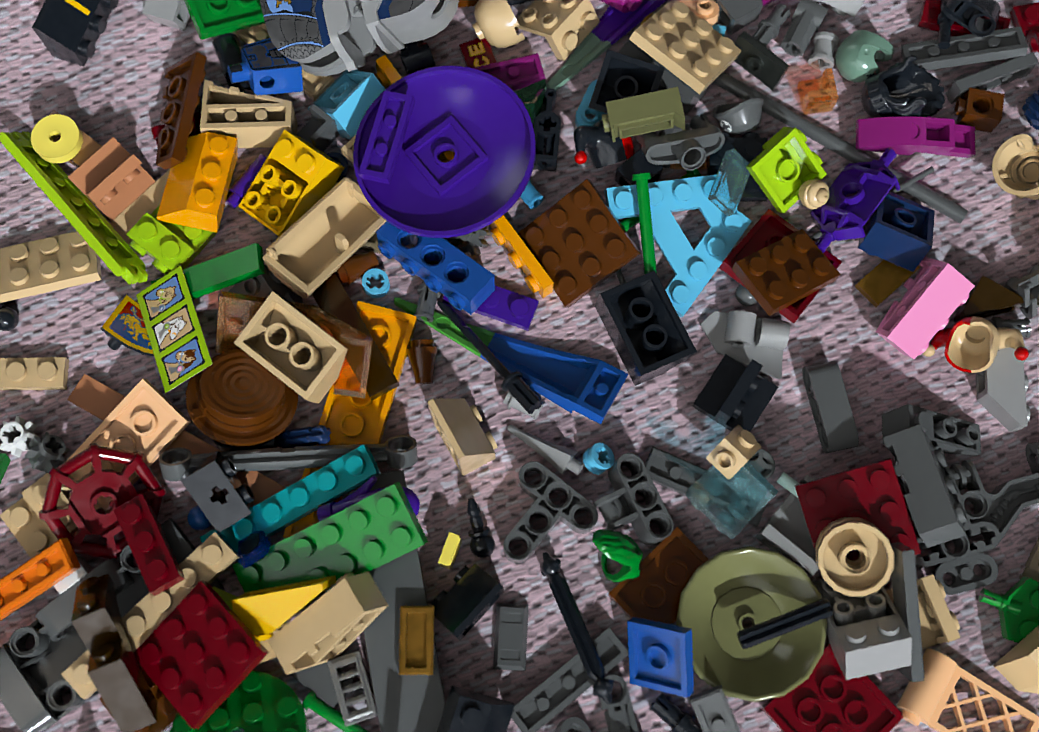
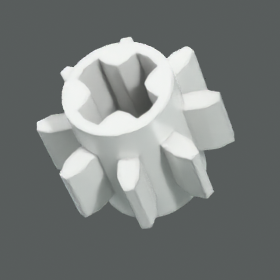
[0,416,40,458]

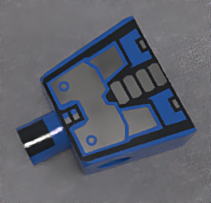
[228,38,303,95]

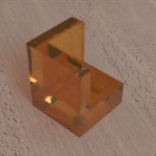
[797,68,839,115]

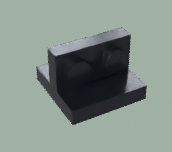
[692,354,778,432]

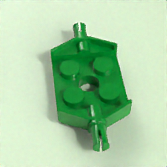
[978,576,1039,643]

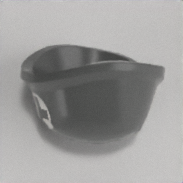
[712,98,764,135]

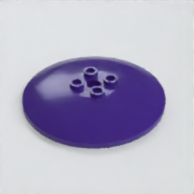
[353,66,536,238]

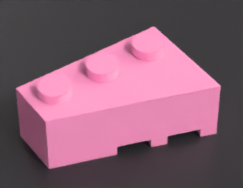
[876,257,975,359]

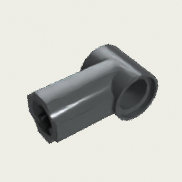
[780,0,829,57]

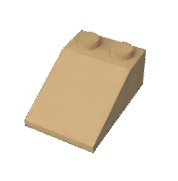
[427,398,498,476]

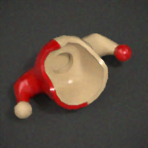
[922,316,1029,373]

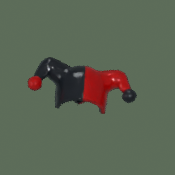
[574,120,635,168]

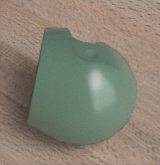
[835,30,894,83]

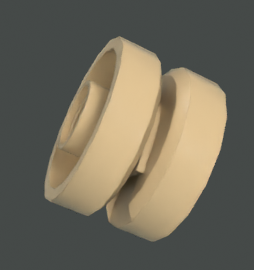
[815,517,894,596]

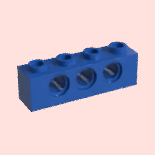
[376,221,495,315]

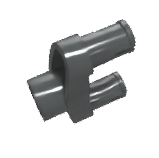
[635,114,725,170]

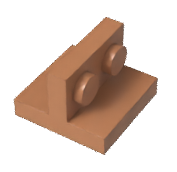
[67,137,156,222]

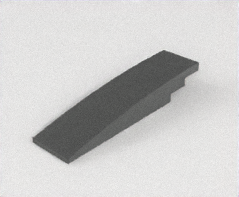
[342,470,446,732]

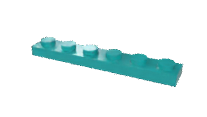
[200,444,381,555]

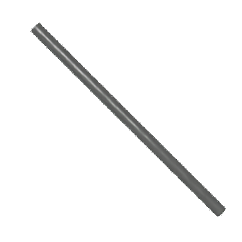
[712,72,968,224]

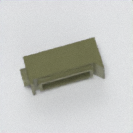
[601,87,685,142]

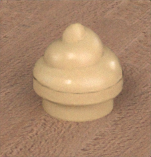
[798,179,829,209]

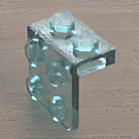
[686,462,779,539]

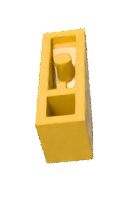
[231,576,336,642]

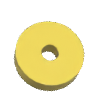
[31,114,83,163]

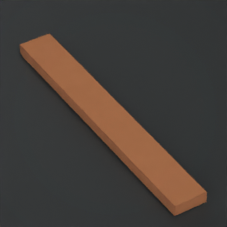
[67,373,286,506]

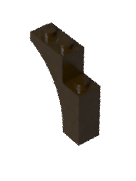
[71,574,157,732]

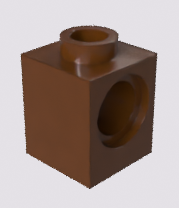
[954,87,1005,133]

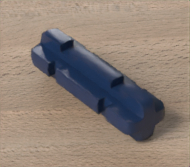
[276,425,331,448]

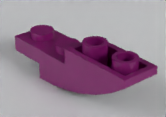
[856,116,976,158]

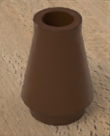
[335,250,379,285]
[407,339,437,385]

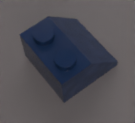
[858,191,935,272]

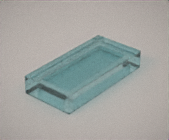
[708,149,750,216]

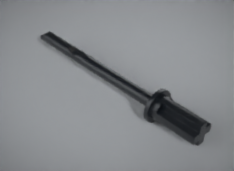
[437,301,542,414]

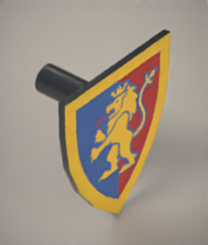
[100,295,154,356]

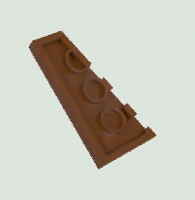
[156,52,207,170]

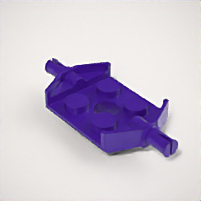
[810,148,901,254]

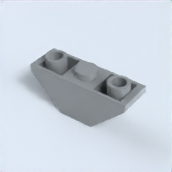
[976,347,1031,432]

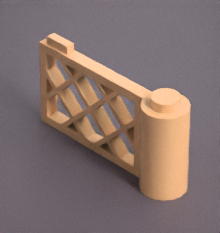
[896,648,1039,732]

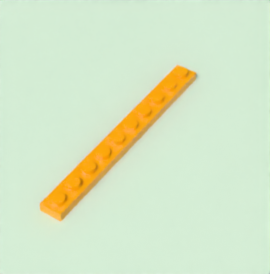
[375,55,554,298]

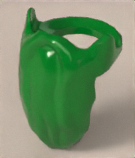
[592,529,643,583]

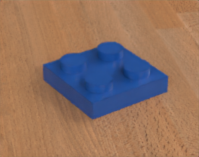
[627,617,694,698]

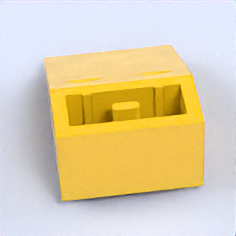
[238,129,345,236]

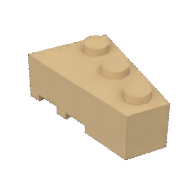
[200,79,298,148]
[268,572,388,675]

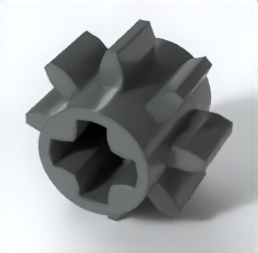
[25,432,69,473]

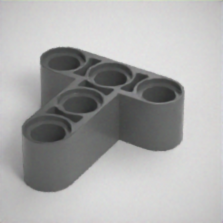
[503,461,598,564]

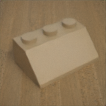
[234,291,348,404]

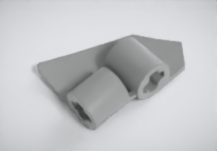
[700,310,790,380]

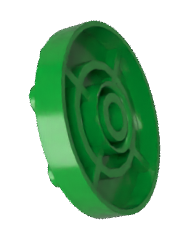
[170,671,309,732]

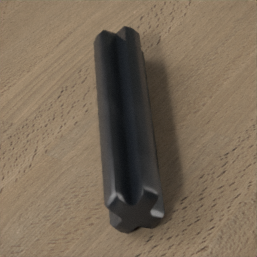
[737,599,833,649]

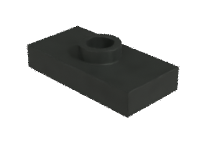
[735,31,790,91]

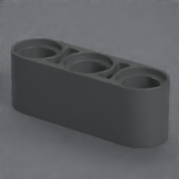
[802,360,859,453]

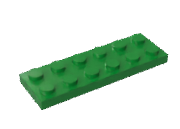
[232,482,429,594]

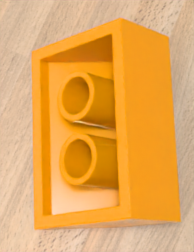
[156,131,238,233]

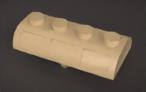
[262,177,386,299]

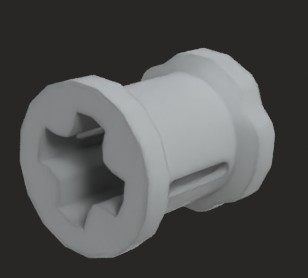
[808,31,840,71]

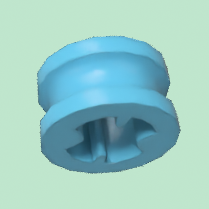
[362,268,390,298]
[583,442,615,475]

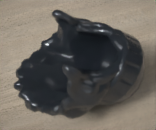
[861,55,945,118]

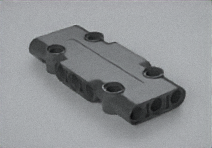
[0,518,225,732]

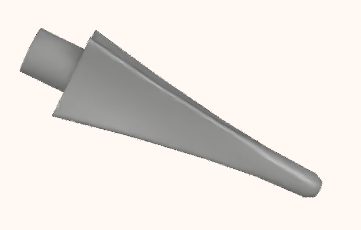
[507,425,584,475]

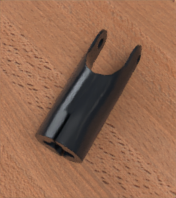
[212,33,252,93]

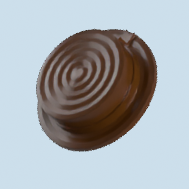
[186,349,298,446]

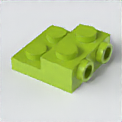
[746,127,827,214]
[126,205,217,275]

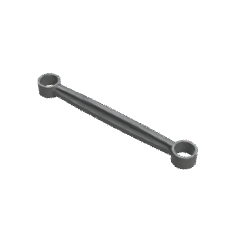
[159,435,418,482]

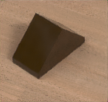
[954,275,1024,323]

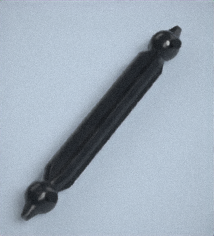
[541,552,614,705]

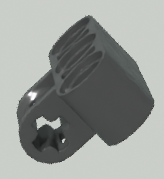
[593,453,673,546]

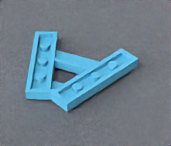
[604,174,752,317]

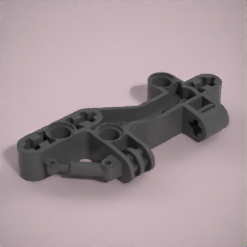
[913,441,1039,570]

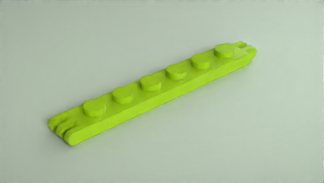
[0,131,148,284]

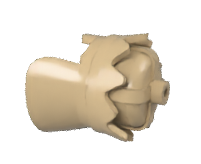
[992,134,1039,200]

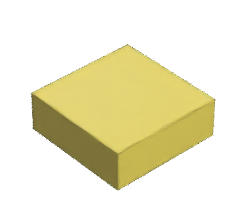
[438,532,462,569]

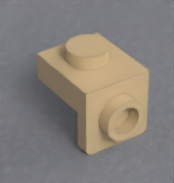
[707,425,762,479]

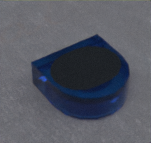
[237,530,272,569]

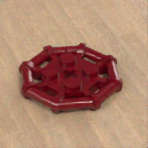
[38,443,166,559]

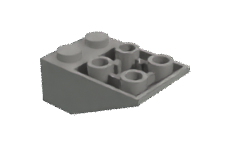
[813,579,912,680]

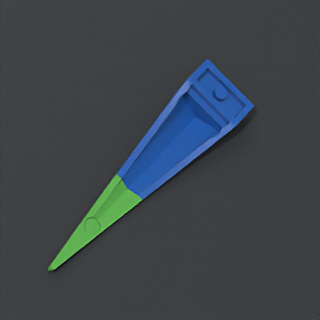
[394,298,628,424]

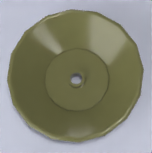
[676,546,828,702]

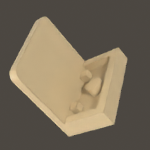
[517,0,600,61]
[886,574,961,650]

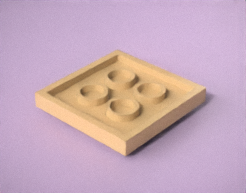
[629,0,742,94]

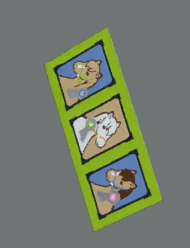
[136,265,213,394]

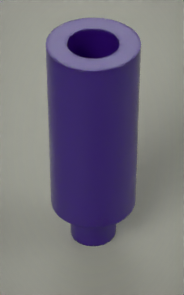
[226,154,267,209]

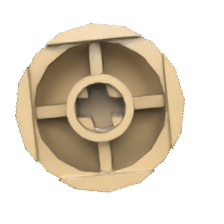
[472,0,525,48]

